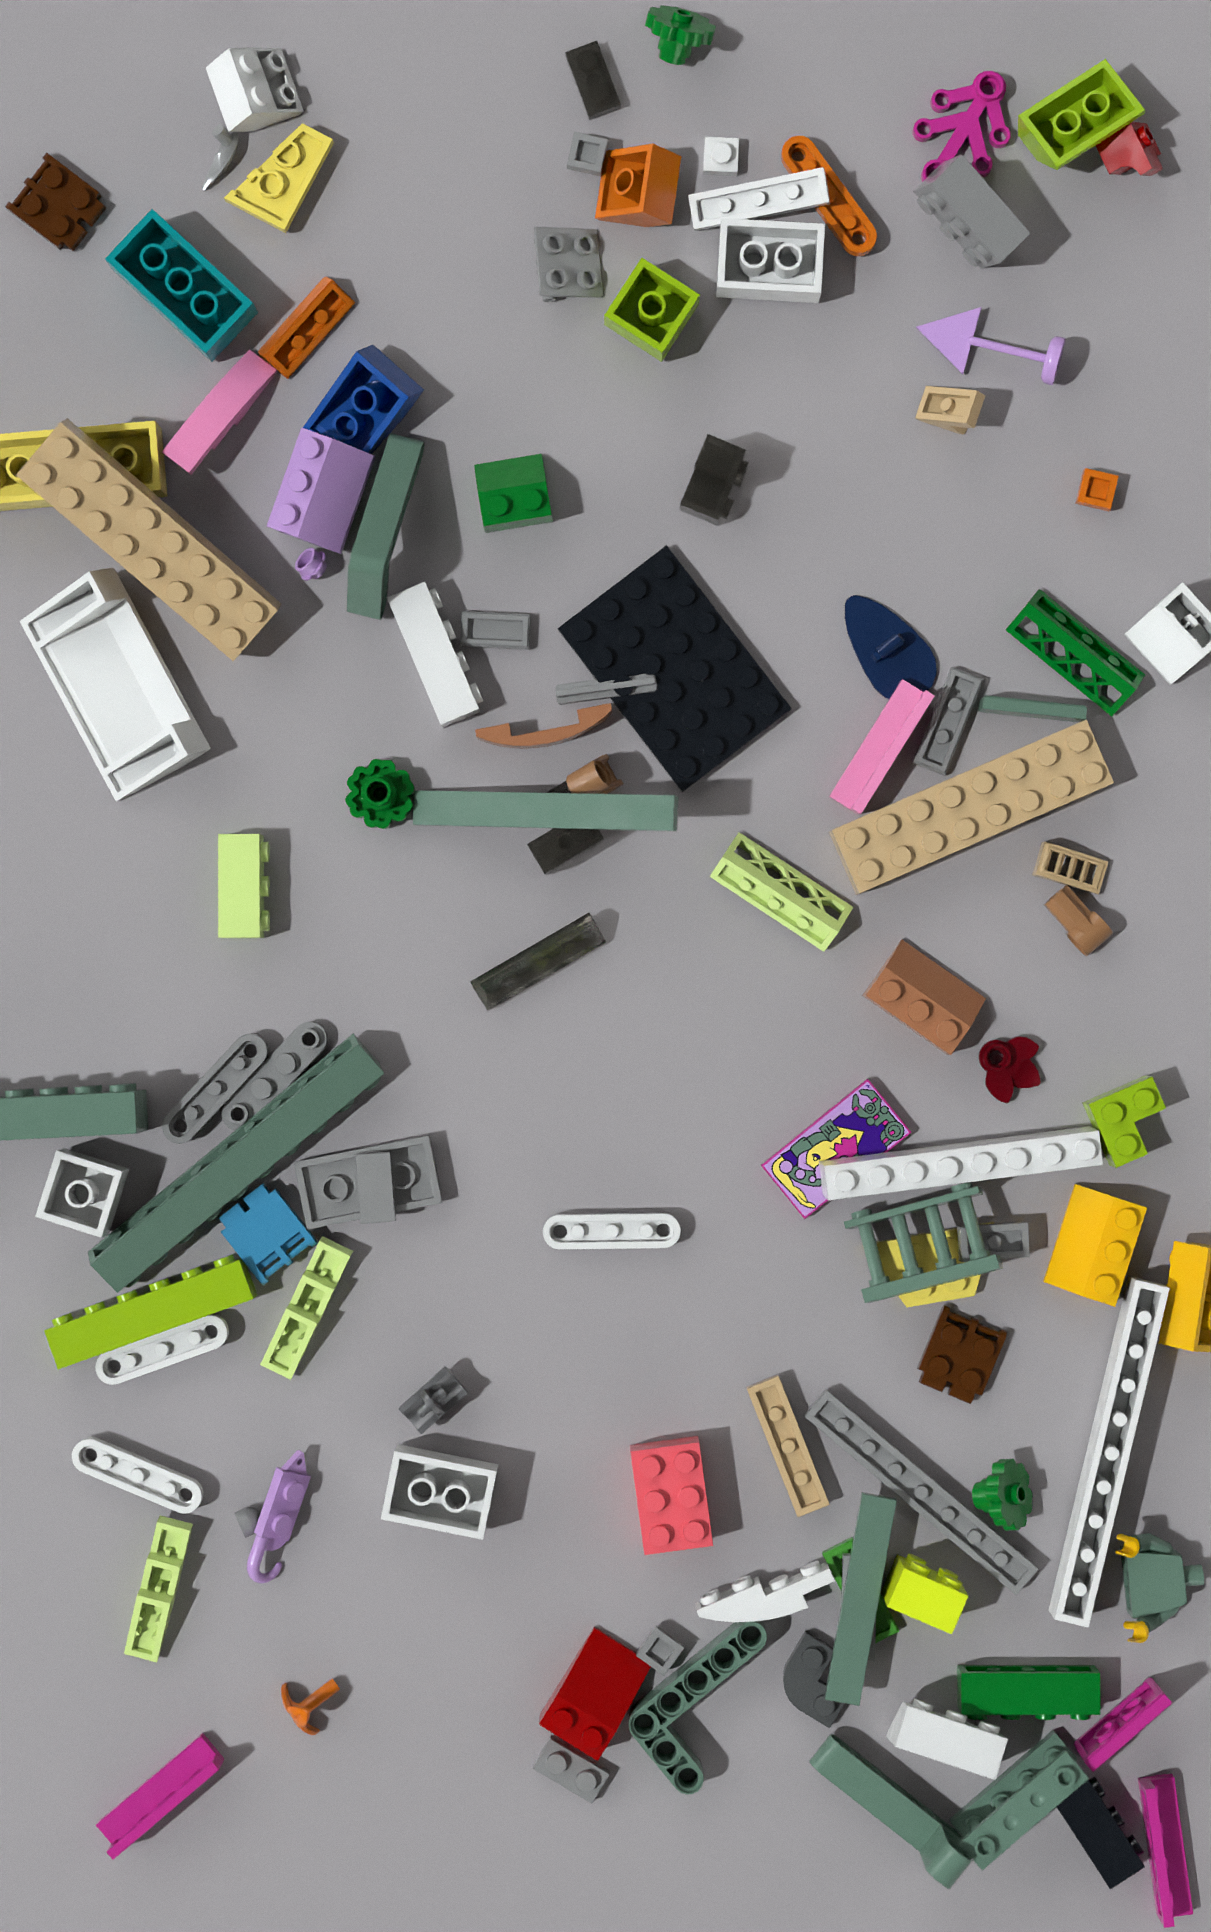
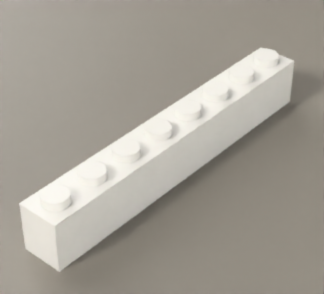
[819,1126,1103,1200]

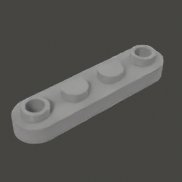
[221,1022,328,1131]
[162,1034,269,1144]

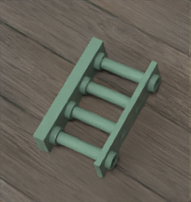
[844,1182,1003,1303]
[949,1730,1089,1871]

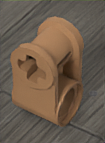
[566,754,624,794]

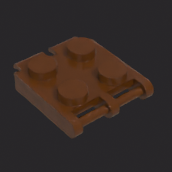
[5,153,107,252]
[917,1305,1008,1404]

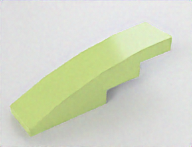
[260,1236,353,1380]
[124,1515,193,1663]

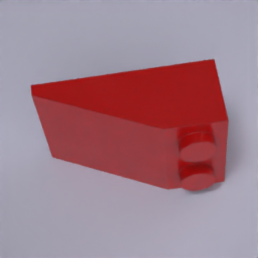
[539,1627,651,1761]

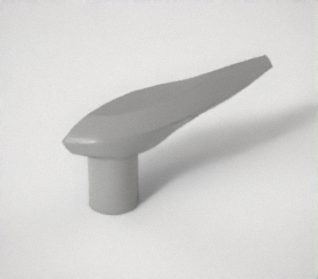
[201,124,238,190]

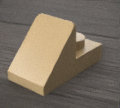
[915,386,985,434]

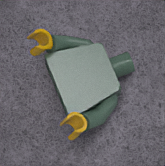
[1115,1533,1204,1643]

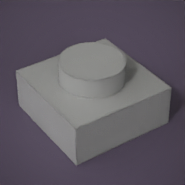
[567,132,608,176]
[636,1625,684,1676]

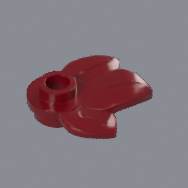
[978,1036,1041,1104]

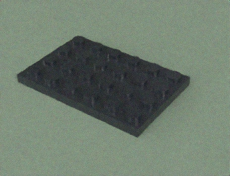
[557,545,792,793]

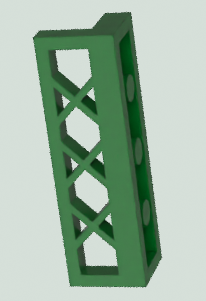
[1006,589,1145,717]

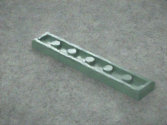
[824,1492,897,1706]

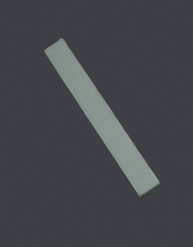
[413,790,678,831]

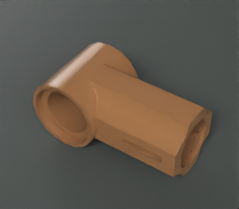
[1044,885,1113,956]

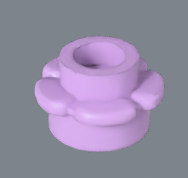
[295,548,327,581]

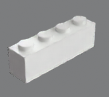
[387,582,483,728]

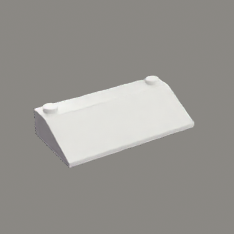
[20,567,211,802]

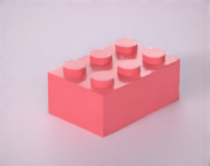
[630,1436,713,1555]

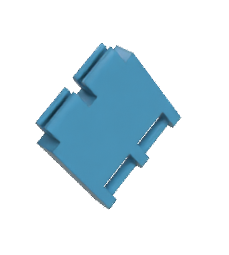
[219,1184,318,1286]

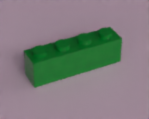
[957,1665,1100,1720]

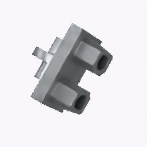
[398,1366,468,1434]

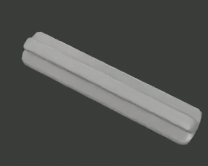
[555,674,657,705]

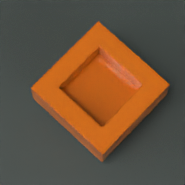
[1075,468,1119,512]

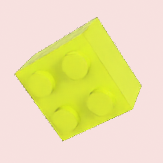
[881,1553,968,1635]

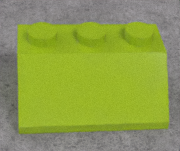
[1018,58,1145,170]

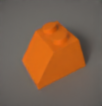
[595,143,682,227]

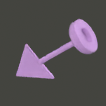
[916,307,1066,385]

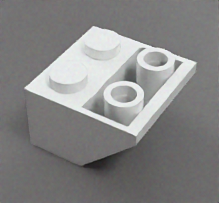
[206,48,304,132]
[1124,582,1211,685]

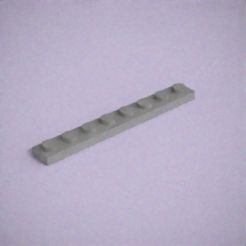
[804,1389,1038,1595]

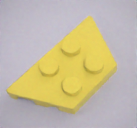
[863,1221,994,1307]

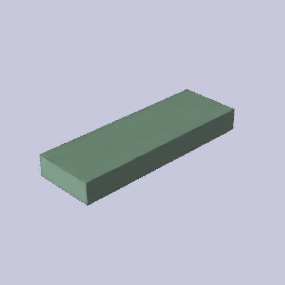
[978,695,1087,723]

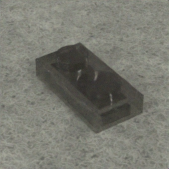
[565,40,621,120]

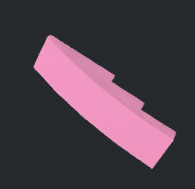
[162,349,278,475]

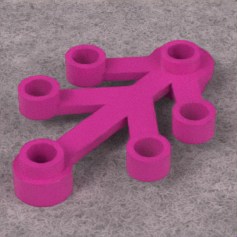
[912,71,1011,182]

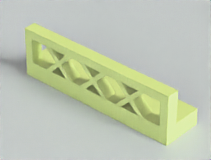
[709,832,853,952]

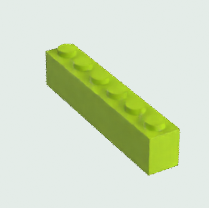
[44,1254,258,1370]

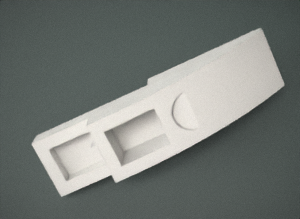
[695,1561,835,1622]

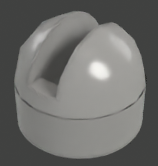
[234,1508,260,1538]

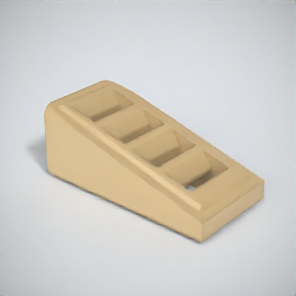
[1032,841,1108,895]

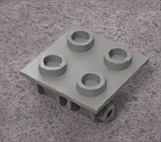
[534,227,603,302]

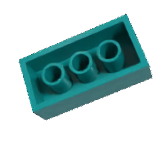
[105,209,258,362]

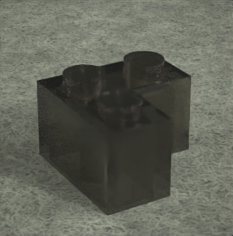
[679,434,749,526]
[527,781,604,876]

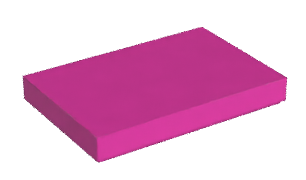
[1074,1677,1172,1772]

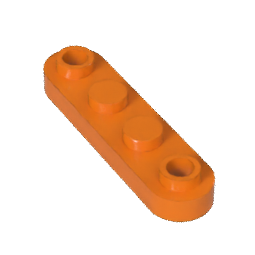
[781,136,877,257]

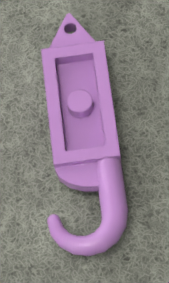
[247,1450,311,1584]

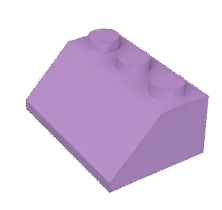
[267,427,376,554]

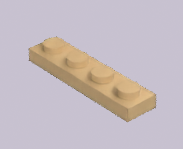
[746,1375,830,1517]

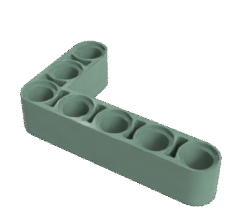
[347,433,425,620]
[629,1621,767,1795]
[809,1734,972,1889]

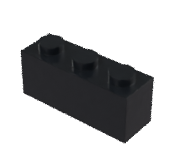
[1057,1776,1145,1890]

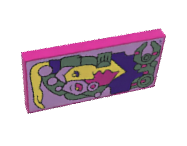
[761,1079,911,1219]

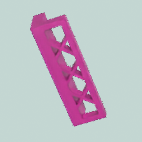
[96,1733,225,1860]
[1138,1773,1193,1928]

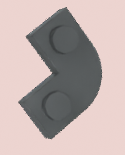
[783,1631,845,1729]

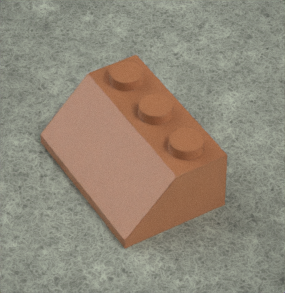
[862,939,986,1055]

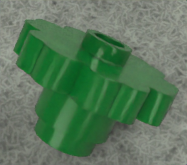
[645,5,716,65]
[345,759,415,829]
[972,1458,1033,1531]

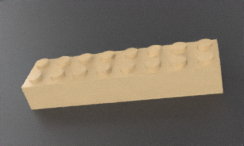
[16,418,282,661]
[829,719,1114,895]

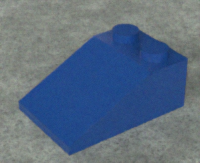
[303,345,424,454]

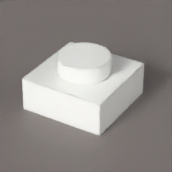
[703,137,739,176]

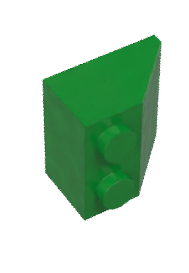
[474,454,553,533]

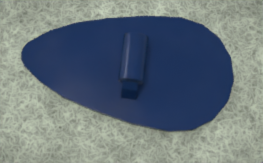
[844,595,937,700]

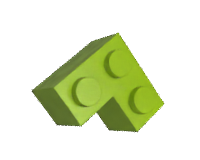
[1082,1075,1166,1168]

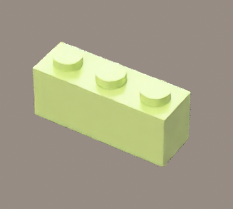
[218,834,270,938]

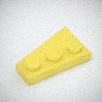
[224,123,334,233]

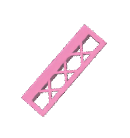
[829,679,935,815]

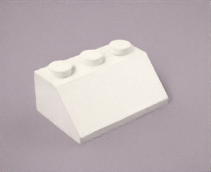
[886,1699,1008,1780]

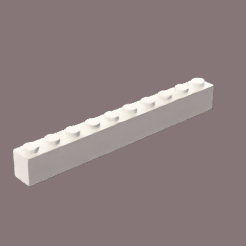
[1049,1276,1170,1628]

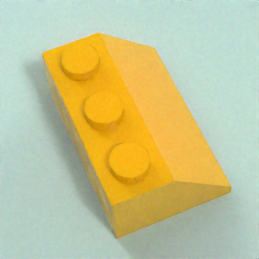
[1043,1183,1147,1307]
[1158,1241,1211,1352]

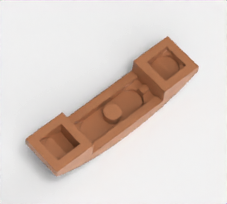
[475,703,612,749]

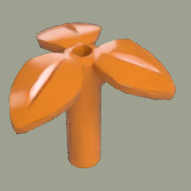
[281,1679,340,1735]

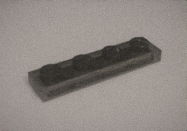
[470,913,606,1011]

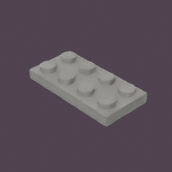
[294,1135,443,1230]

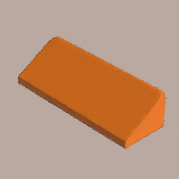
[258,276,355,379]

